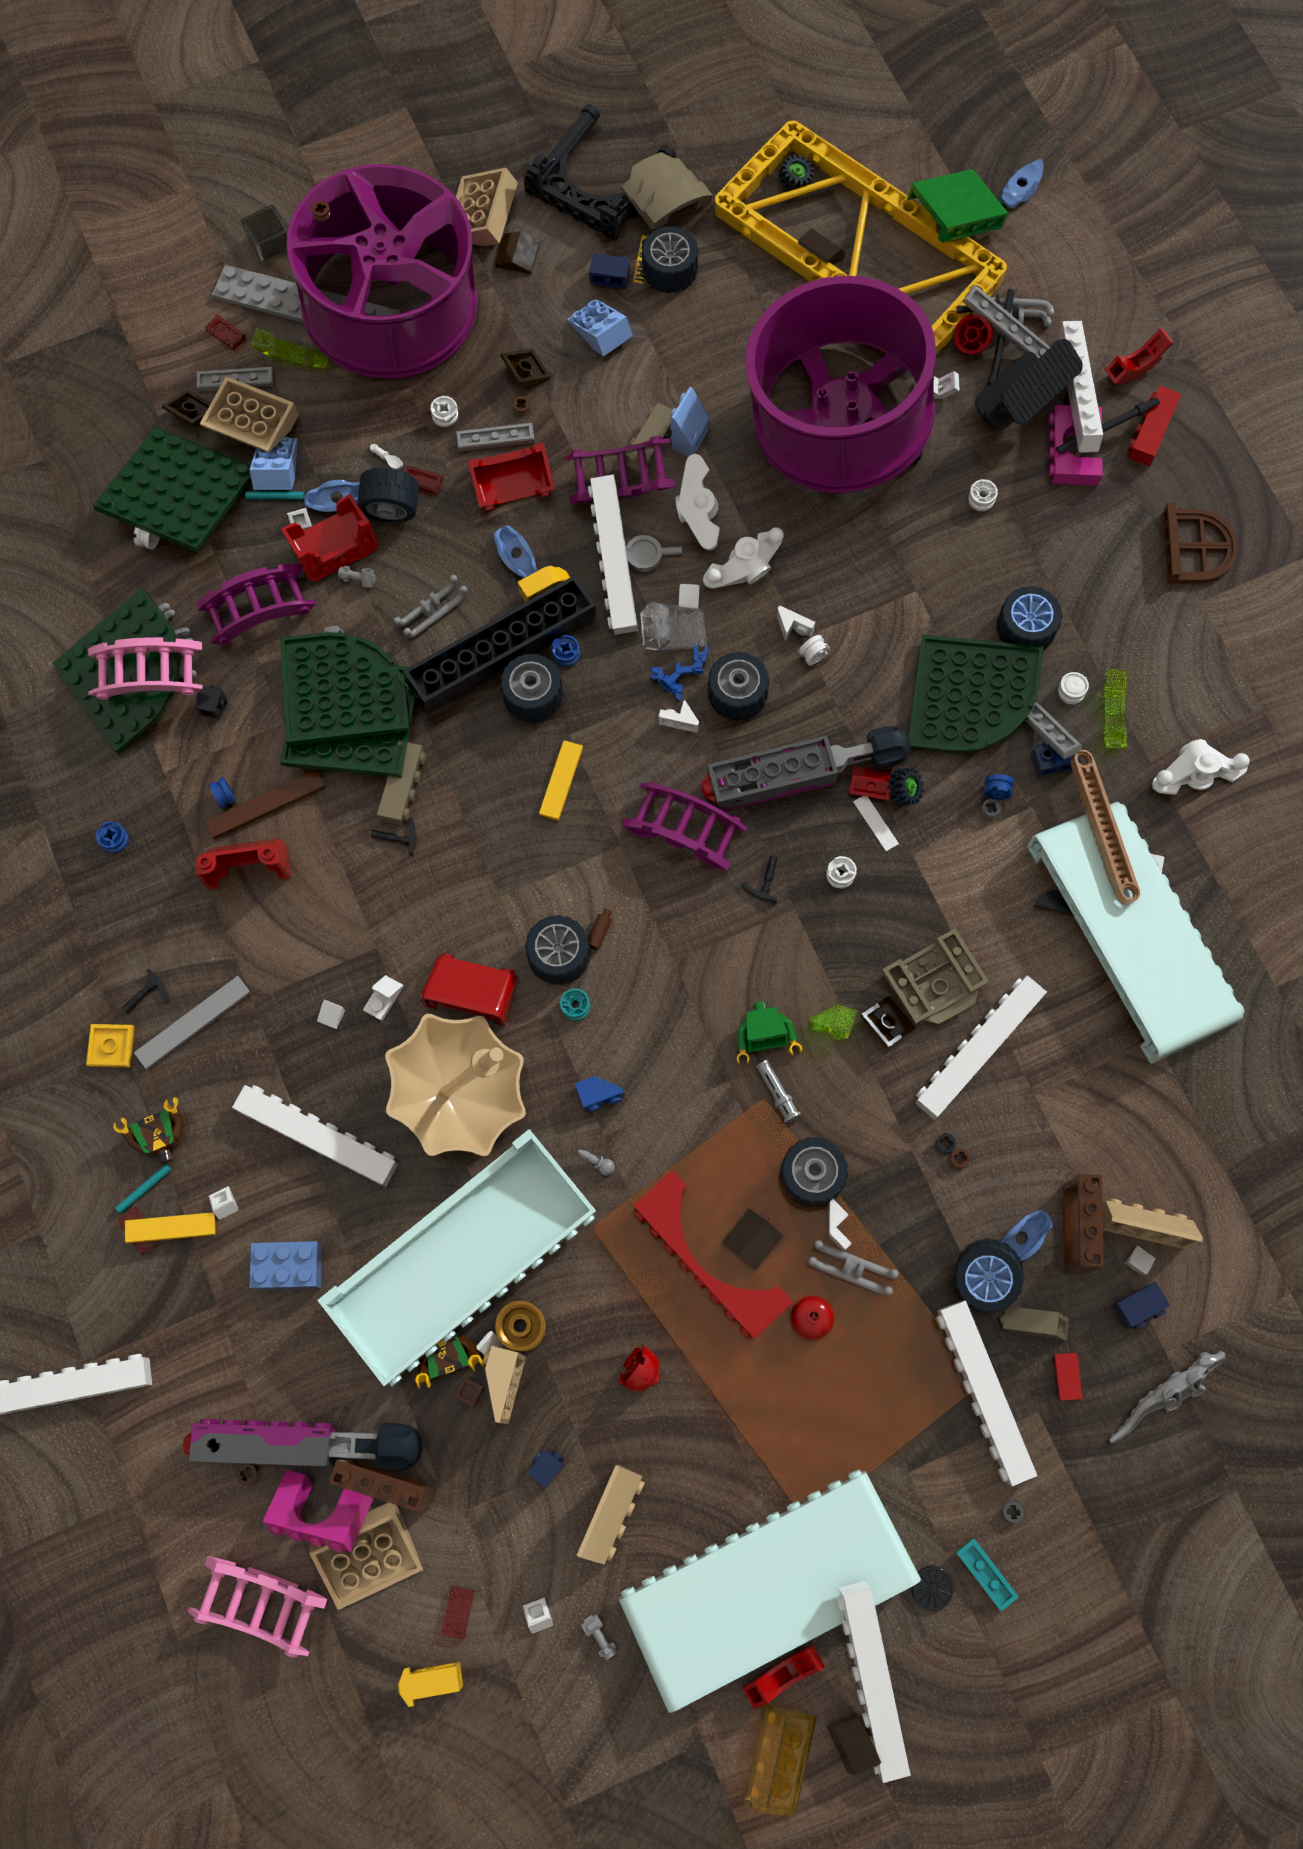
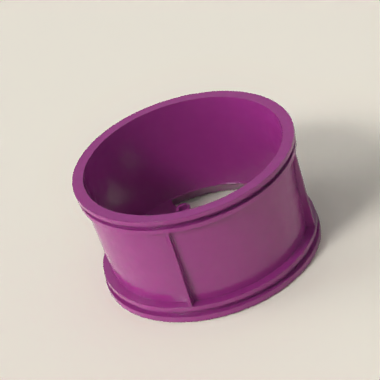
[287,164,477,379]
[745,276,936,493]

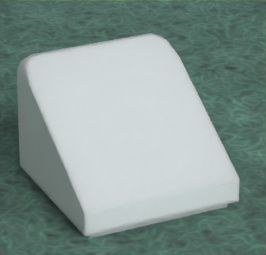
[287,508,312,529]
[679,584,700,609]
[317,1000,345,1030]
[209,1186,238,1219]
[1125,1245,1156,1276]
[476,1331,503,1355]
[523,1597,553,1633]

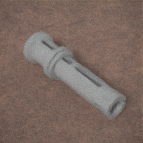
[756,1060,802,1124]

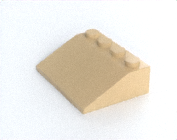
[456,168,518,246]
[200,376,299,453]
[1102,1198,1203,1249]
[483,1346,526,1424]
[576,1465,645,1565]
[309,1503,423,1610]

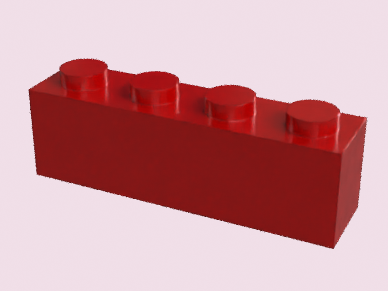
[1128,386,1181,466]

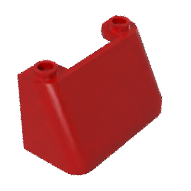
[468,442,555,511]
[281,494,378,581]
[195,839,290,890]
[420,953,518,1026]

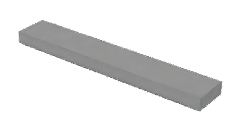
[962,285,1051,359]
[134,976,251,1070]

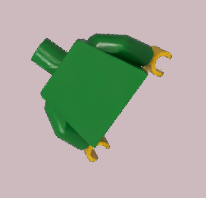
[737,1001,802,1064]

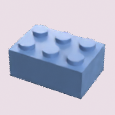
[249,1241,322,1290]

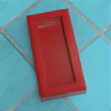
[1053,1353,1083,1401]

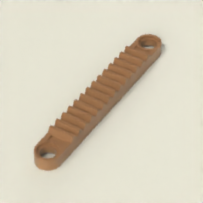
[1070,750,1140,905]

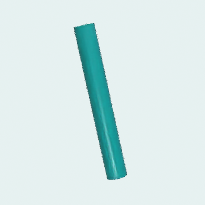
[245,491,305,500]
[115,1164,172,1214]

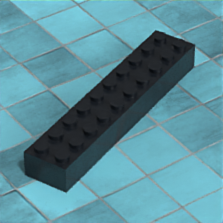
[403,575,596,712]

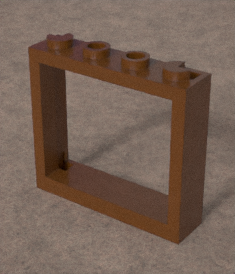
[1063,1174,1104,1275]
[329,1460,436,1512]

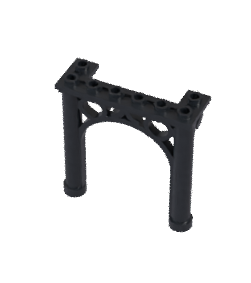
[522,104,676,241]

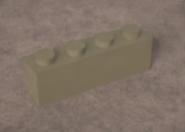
[625,403,673,481]
[377,740,426,826]

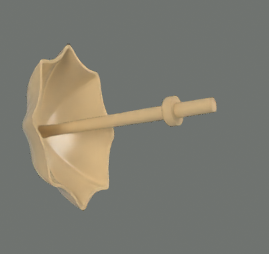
[385,1014,526,1156]

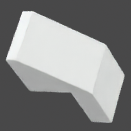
[914,371,959,399]
[828,1199,852,1251]

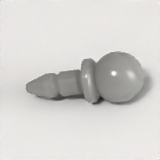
[578,1150,615,1176]

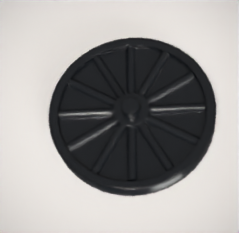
[912,1566,954,1611]

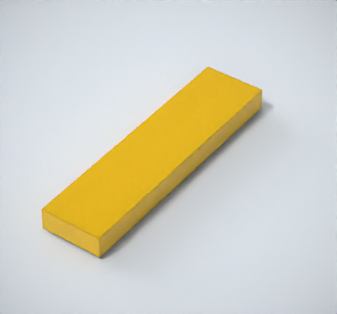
[539,741,583,821]
[125,1212,216,1244]

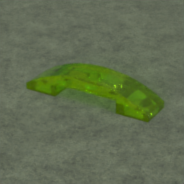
[251,328,328,369]
[1103,669,1127,749]

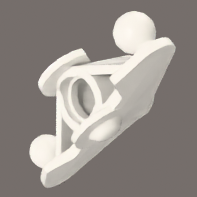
[676,454,720,550]
[703,527,784,589]
[1152,739,1250,795]

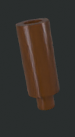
[588,909,612,950]

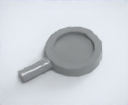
[626,535,682,572]

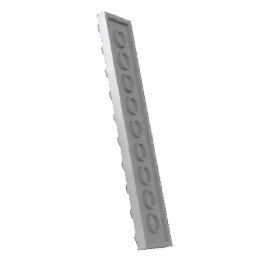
[212,264,400,323]

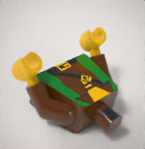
[113,1097,185,1165]
[415,1332,485,1389]

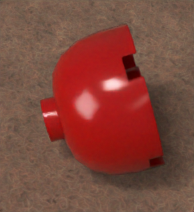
[954,315,994,355]
[790,1295,835,1341]
[618,1345,661,1392]

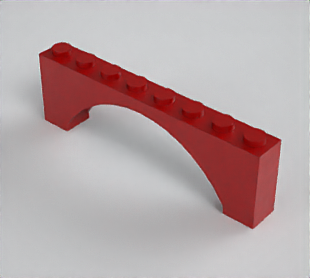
[633,1170,793,1340]

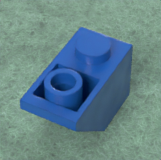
[575,1076,624,1112]

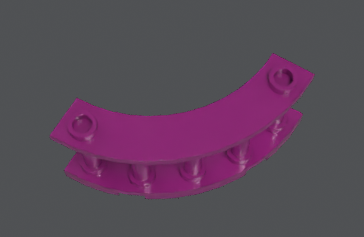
[564,436,676,504]
[196,564,316,646]
[621,782,747,871]

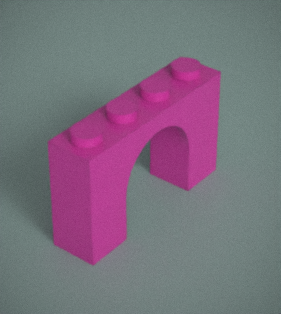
[1048,405,1103,486]
[263,1470,373,1553]

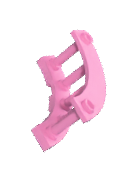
[88,638,202,700]
[187,1556,327,1658]

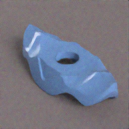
[999,159,1044,209]
[304,480,359,512]
[493,525,537,578]
[1000,1209,1052,1261]

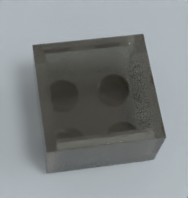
[240,204,288,261]

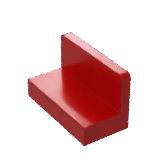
[849,766,893,800]

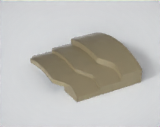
[621,152,713,231]
[882,928,989,1025]

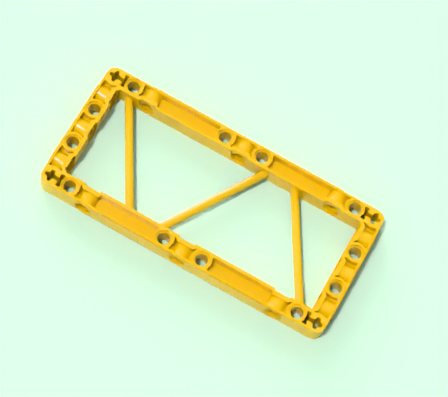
[715,121,1007,355]

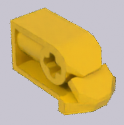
[518,566,570,602]
[397,1662,463,1707]

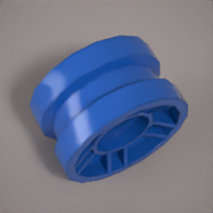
[552,635,580,667]
[983,774,1014,800]
[209,777,236,809]
[96,821,129,853]

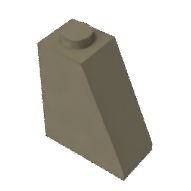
[1001,1306,1069,1341]

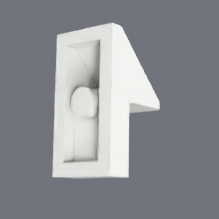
[777,606,815,641]
[659,700,699,733]
[363,975,404,1021]

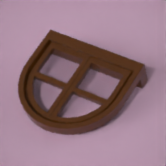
[1163,503,1238,583]

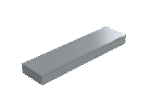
[196,367,273,392]
[456,423,535,452]
[1025,702,1082,759]

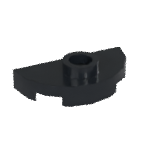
[1034,890,1074,917]

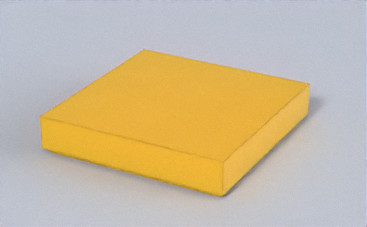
[86,1024,135,1068]

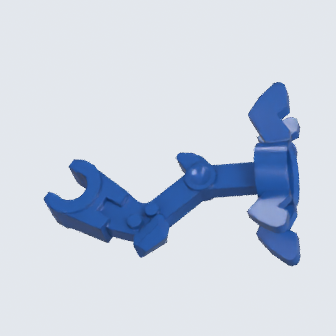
[651,645,708,702]

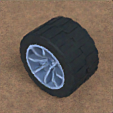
[997,586,1062,650]
[955,1238,1024,1312]

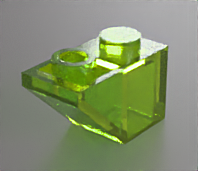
[808,1004,857,1040]

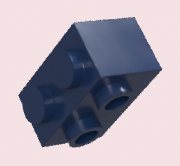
[589,253,630,289]
[1030,743,1081,777]
[1113,1282,1170,1330]
[528,1450,566,1488]

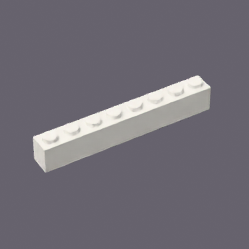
[1059,321,1103,452]
[588,474,638,635]
[915,975,1047,1120]
[232,1085,398,1187]
[936,1301,1037,1486]
[0,1354,152,1415]
[837,1581,911,1783]

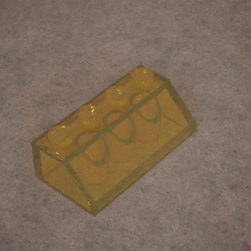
[744,1704,817,1817]

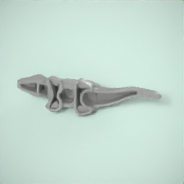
[1109,1351,1225,1443]

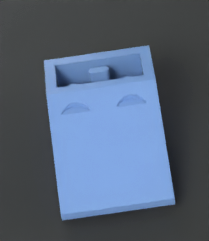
[567,299,633,356]
[670,387,710,457]
[250,437,298,490]

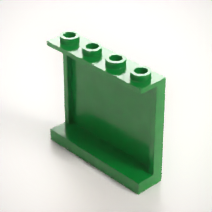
[907,169,1008,243]

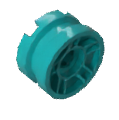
[560,988,591,1021]

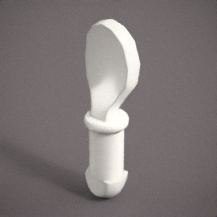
[370,444,403,470]

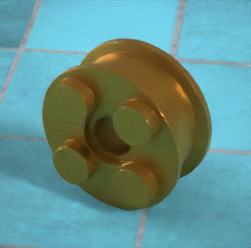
[495,1301,546,1352]

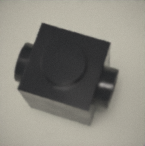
[196,686,227,720]

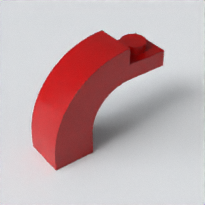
[1104,328,1174,384]
[742,1645,825,1709]

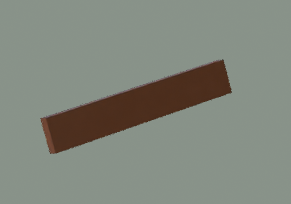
[205,769,326,840]

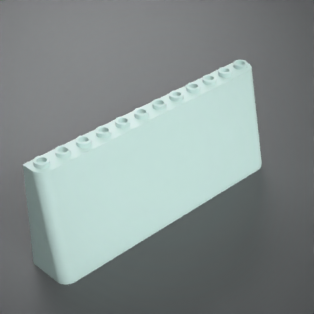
[1027,802,1245,1065]
[317,1129,596,1387]
[618,1469,921,1713]

